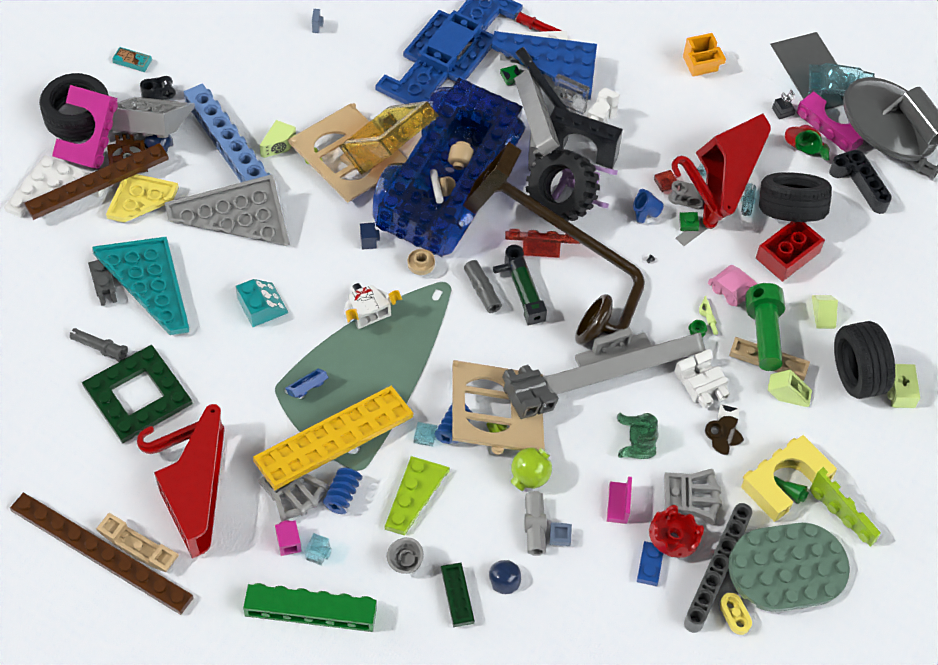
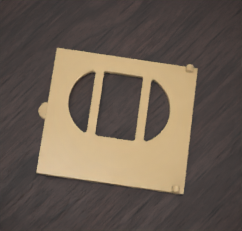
[288,103,411,203]
[452,360,545,455]

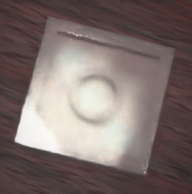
[554,74,590,115]

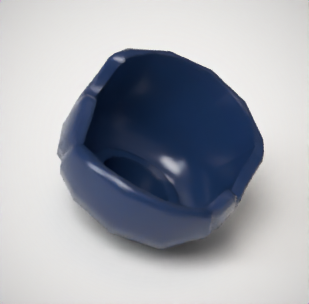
[144,134,173,153]
[489,560,521,594]

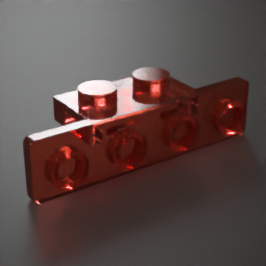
[505,229,580,258]

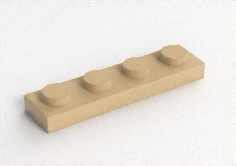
[729,337,810,381]

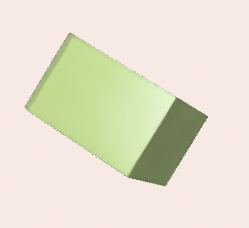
[812,295,838,329]

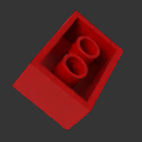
[755,222,825,282]

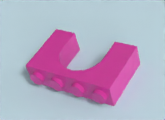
[52,85,118,169]

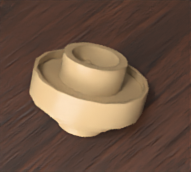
[407,249,435,275]

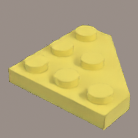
[106,174,179,223]

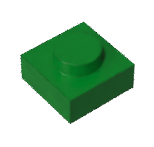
[679,212,699,231]

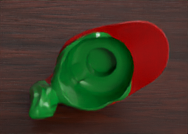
[785,125,830,161]

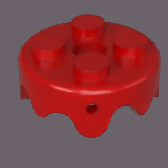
[649,505,704,558]

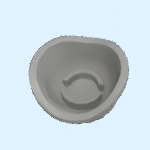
[386,537,424,574]

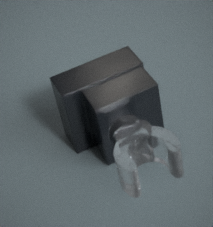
[772,89,796,120]

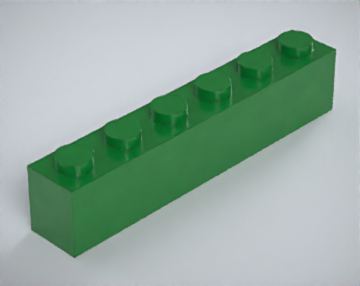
[243,583,377,632]

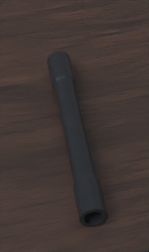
[516,47,569,111]

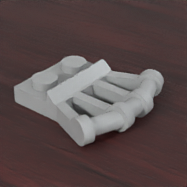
[664,469,722,525]
[259,474,330,522]

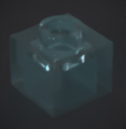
[305,533,332,566]

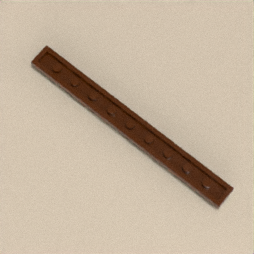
[10,492,194,615]

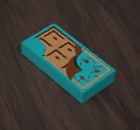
[112,47,152,72]

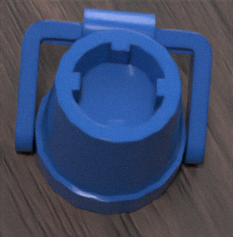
[633,189,664,223]

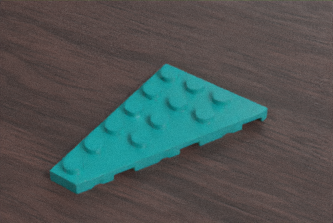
[92,236,189,335]

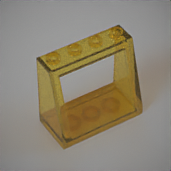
[339,101,439,175]

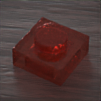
[654,170,677,192]

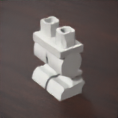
[584,87,620,142]
[674,349,730,409]

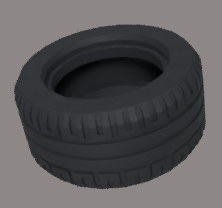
[39,73,109,142]
[759,172,832,222]
[834,321,895,399]

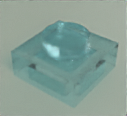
[414,422,437,447]

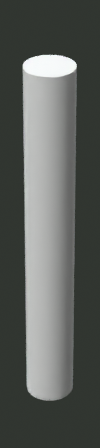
[430,169,443,203]

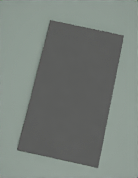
[770,32,850,110]

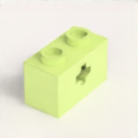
[887,364,920,408]

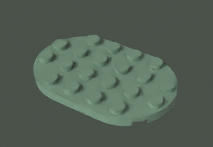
[728,522,850,612]

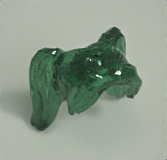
[617,412,659,459]

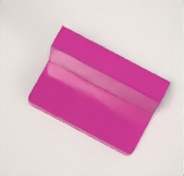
[607,476,632,524]

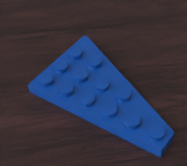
[492,31,597,100]

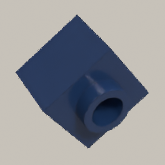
[360,222,380,250]

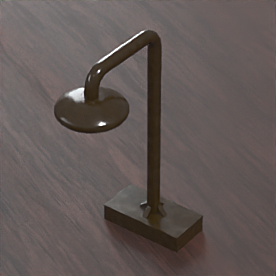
[463,142,645,345]

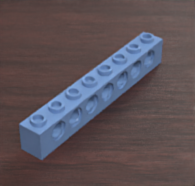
[183,83,271,182]

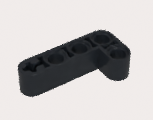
[829,150,892,214]

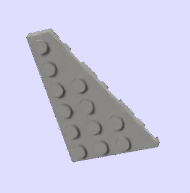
[165,174,290,246]

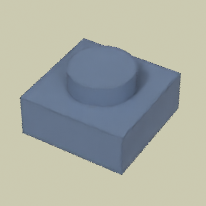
[312,8,324,33]
[550,522,572,546]

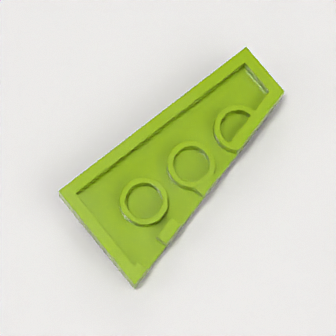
[385,456,450,536]
[809,467,881,547]

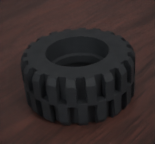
[526,149,600,221]

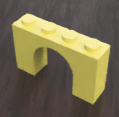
[741,435,837,522]

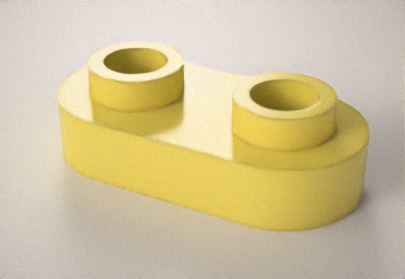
[719,593,752,635]

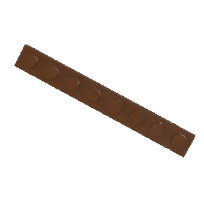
[24,143,169,220]

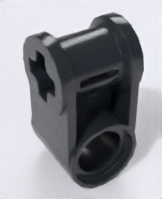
[140,76,176,100]

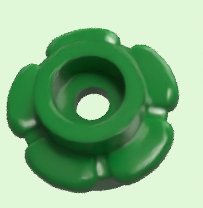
[688,320,707,337]

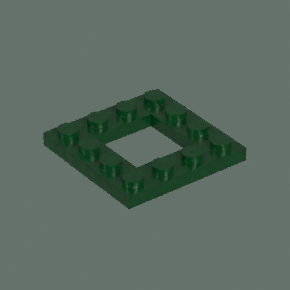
[82,344,193,444]

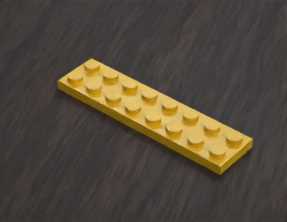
[253,385,414,491]

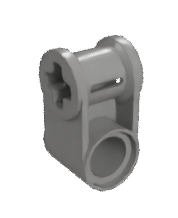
[668,180,704,209]

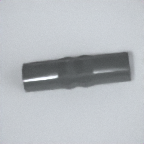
[464,260,502,313]

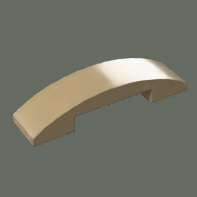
[96,513,179,572]

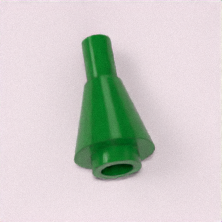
[774,476,809,504]

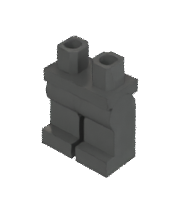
[502,365,559,419]

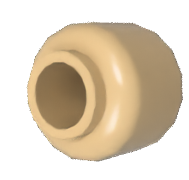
[448,141,474,170]

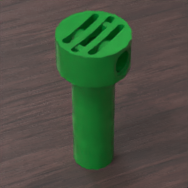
[745,283,785,371]

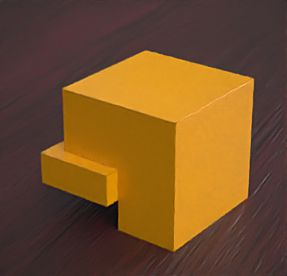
[683,33,726,76]

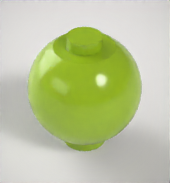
[511,448,552,491]

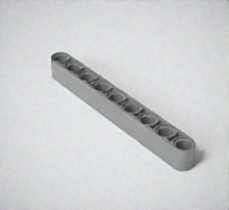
[514,69,560,156]
[543,332,705,395]

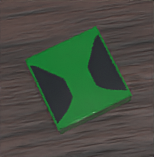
[500,65,521,85]

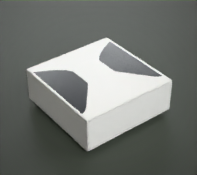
[717,404,740,428]

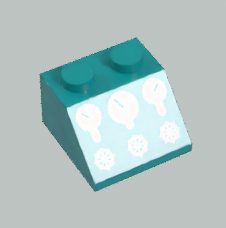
[236,279,288,327]

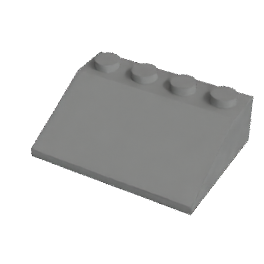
[111,97,195,138]

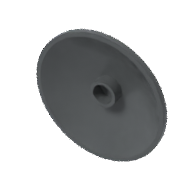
[843,77,938,161]

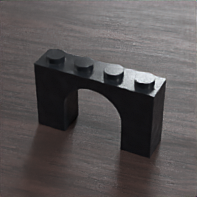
[550,107,623,169]

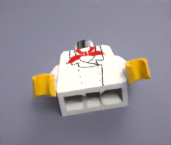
[344,283,403,329]

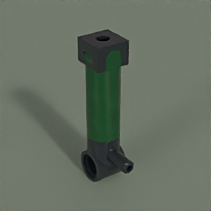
[493,244,547,326]

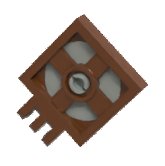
[107,134,148,173]

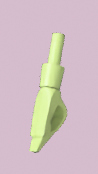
[699,296,718,335]

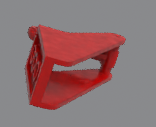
[671,113,771,229]
[137,404,225,559]

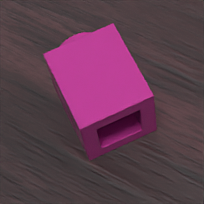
[275,520,302,556]

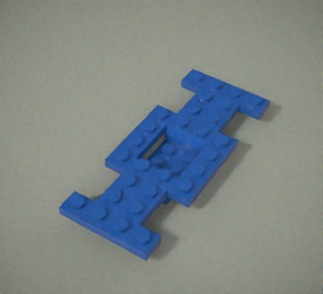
[375,0,523,119]

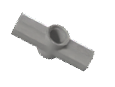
[524,491,547,556]

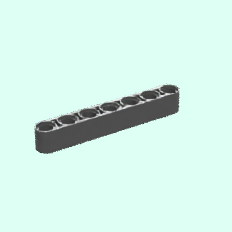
[684,503,752,633]

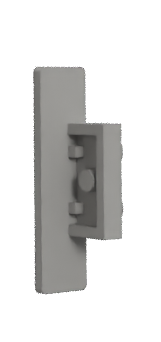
[575,328,652,367]

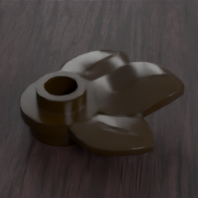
[705,416,744,455]

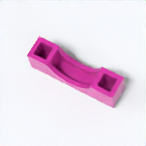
[796,91,864,152]

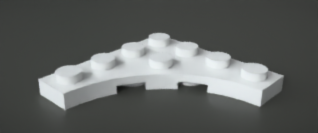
[4,155,106,218]

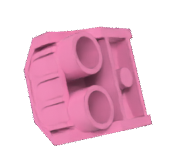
[708,265,757,307]

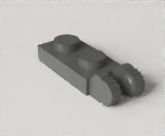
[88,260,117,306]

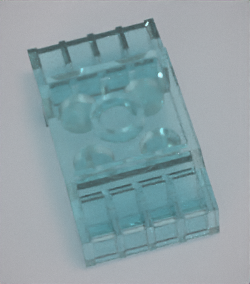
[808,63,875,97]

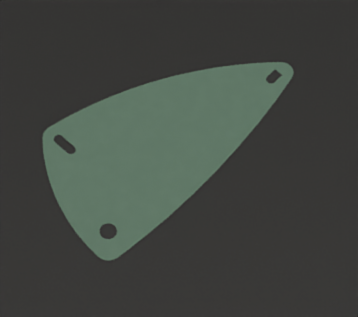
[275,282,452,471]

